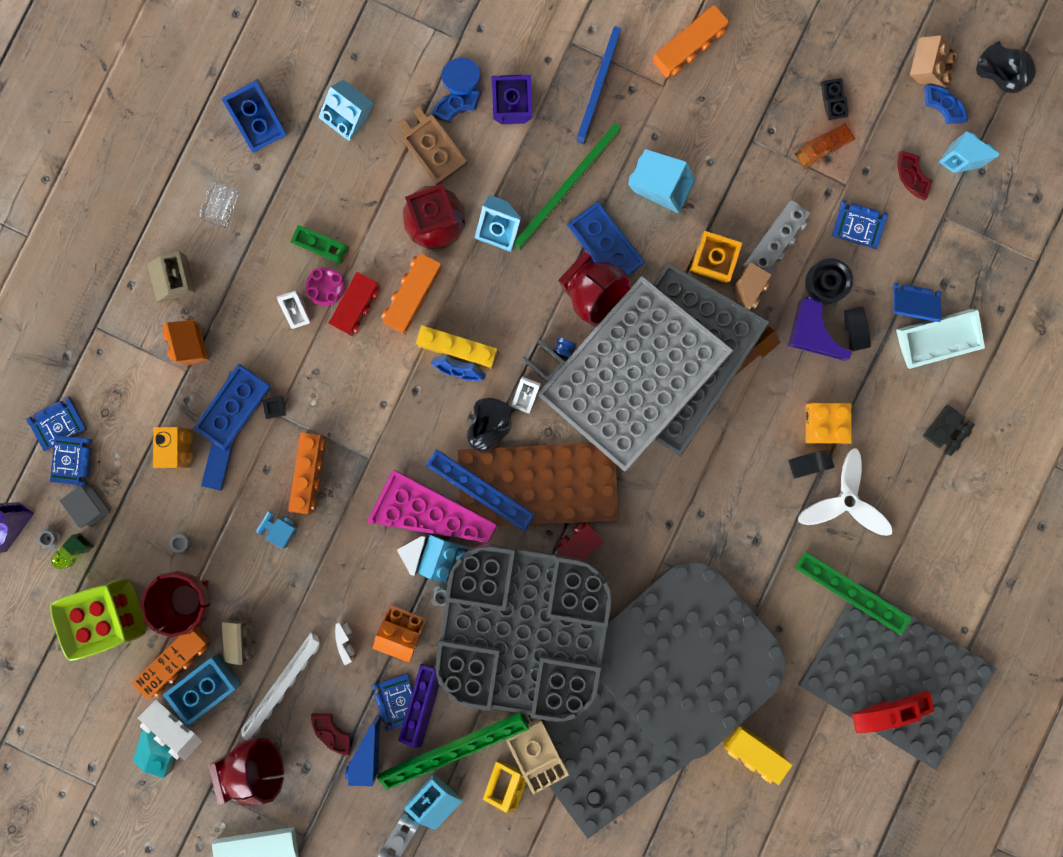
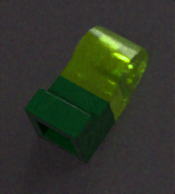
[51,533,94,569]

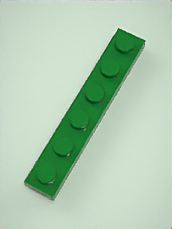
[794,552,912,635]

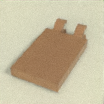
[397,107,467,186]

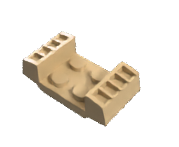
[506,714,569,794]

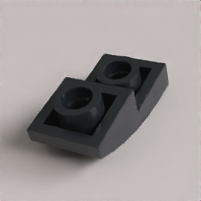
[821,78,849,120]
[844,306,871,351]
[788,449,835,479]

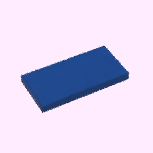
[567,201,645,275]
[193,364,272,451]

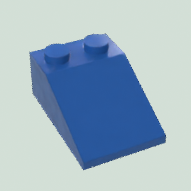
[221,79,287,153]
[345,715,381,787]

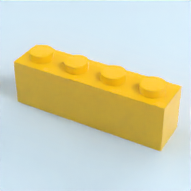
[416,325,498,369]

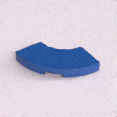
[924,85,968,124]
[432,89,481,123]
[431,354,486,381]

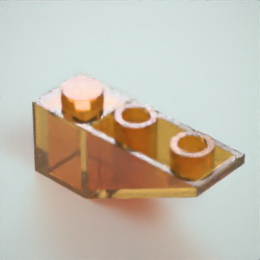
[794,123,855,170]

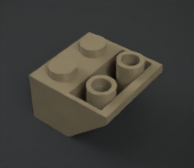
[147,251,195,303]
[222,618,255,665]

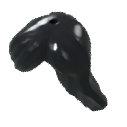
[976,41,1036,93]
[467,398,515,452]

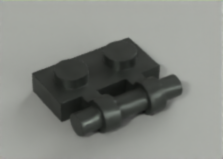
[923,405,975,456]

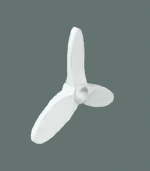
[798,448,892,536]

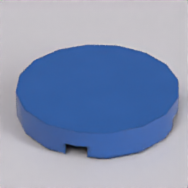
[441,58,481,95]

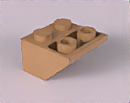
[910,35,958,89]
[733,262,771,311]

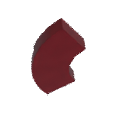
[897,150,933,201]
[311,713,351,755]

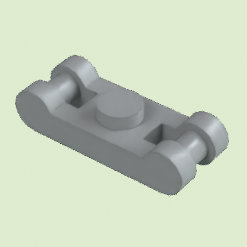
[377,812,420,857]

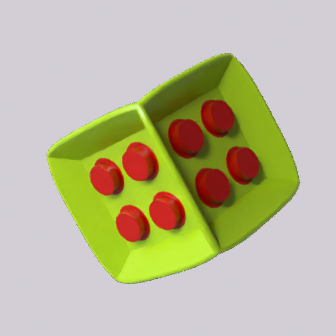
[50,578,146,661]

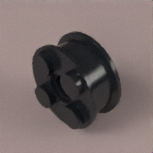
[805,258,853,304]

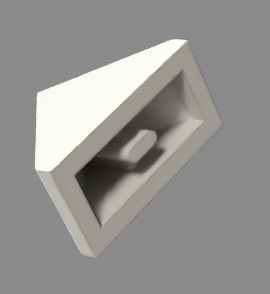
[277,290,310,329]
[511,377,541,414]
[397,535,427,576]

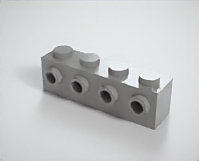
[742,200,810,274]

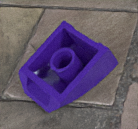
[492,74,532,124]

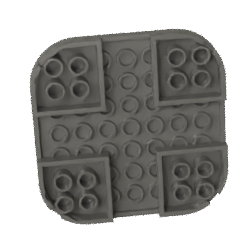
[436,544,611,722]
[599,563,786,760]

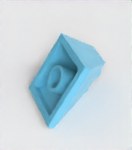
[475,195,521,252]

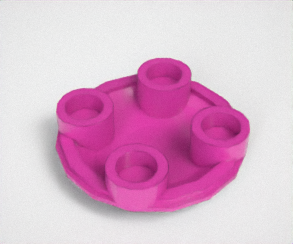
[305,268,344,306]

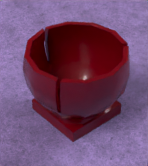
[403,183,465,250]
[558,251,631,326]
[140,571,210,637]
[208,738,284,806]

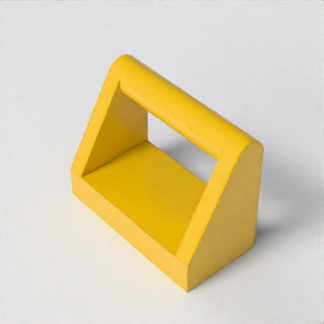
[483,761,527,813]

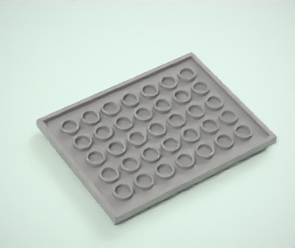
[537,276,733,472]

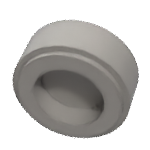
[169,533,191,553]

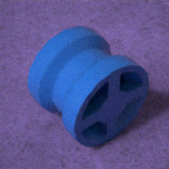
[553,338,576,359]

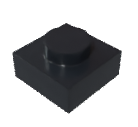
[262,396,287,419]

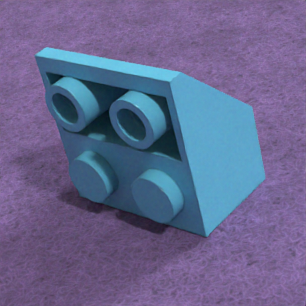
[319,80,374,141]
[939,131,1000,173]
[417,535,472,583]
[404,773,463,830]

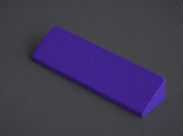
[398,664,440,748]

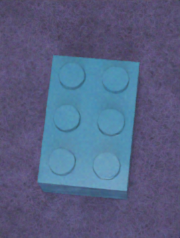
[163,654,242,727]

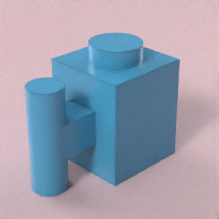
[256,511,299,549]

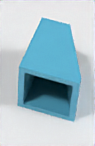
[628,149,696,213]

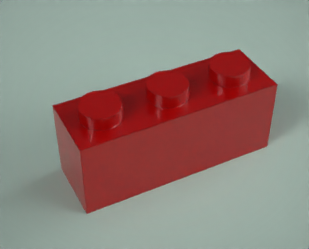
[329,272,380,337]

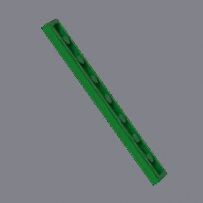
[515,123,621,251]
[377,712,530,790]

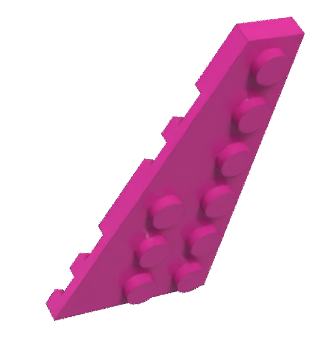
[367,470,498,543]

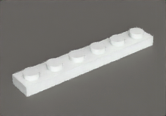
[241,632,320,740]

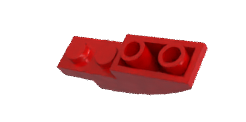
[851,690,935,734]

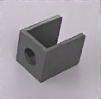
[522,339,565,383]
[59,485,110,528]

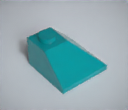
[133,729,175,778]

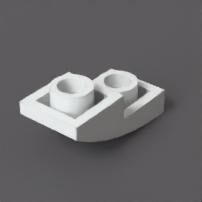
[335,620,355,665]

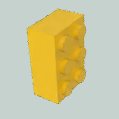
[723,725,792,785]

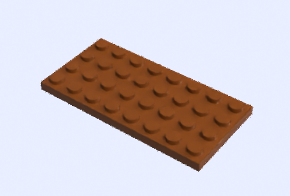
[458,443,619,527]

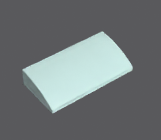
[896,309,985,369]
[212,827,299,857]

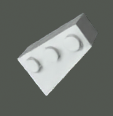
[138,699,202,761]

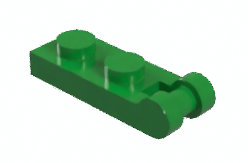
[290,225,349,265]

